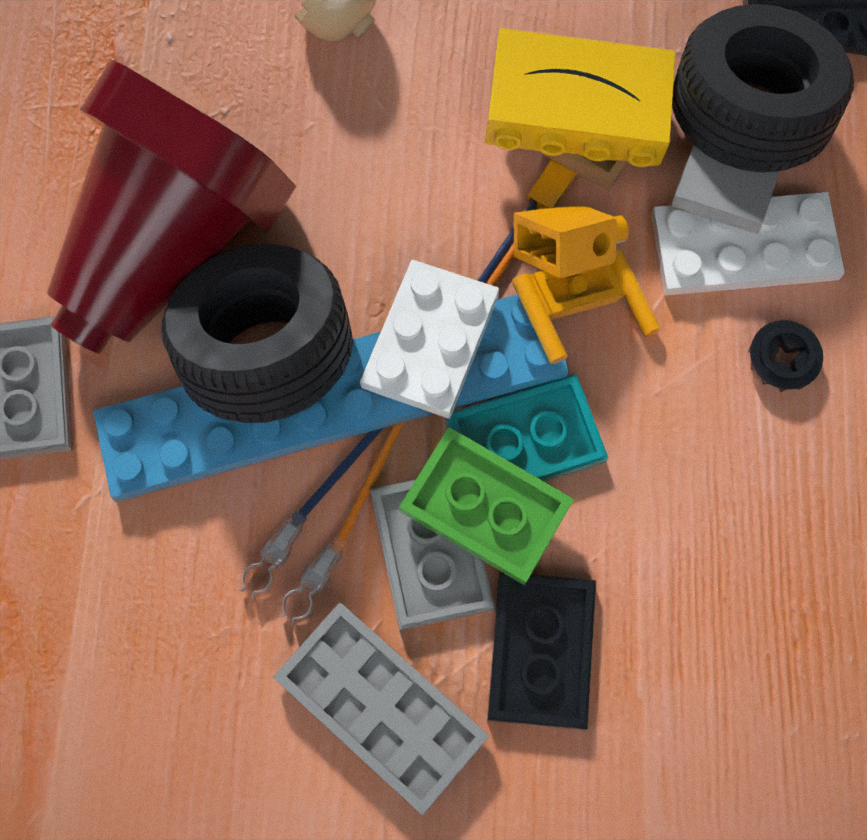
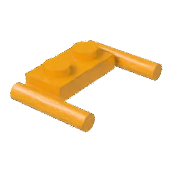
[512,250,661,365]

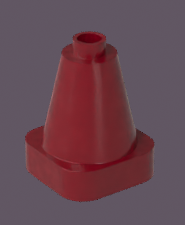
[47,59,296,354]

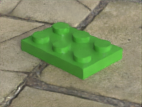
[399,427,574,585]

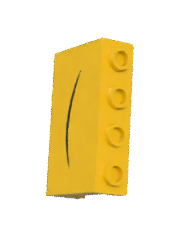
[485,28,675,167]

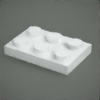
[360,259,499,419]

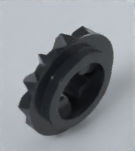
[748,320,824,392]

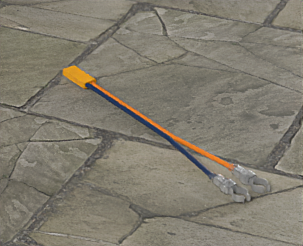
[239,159,577,626]

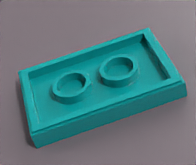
[445,373,608,482]

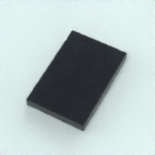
[487,572,596,730]

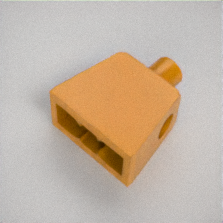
[514,205,629,278]

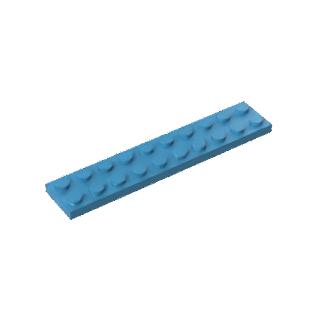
[93,294,568,502]

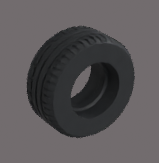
[672,4,854,173]
[161,244,353,423]

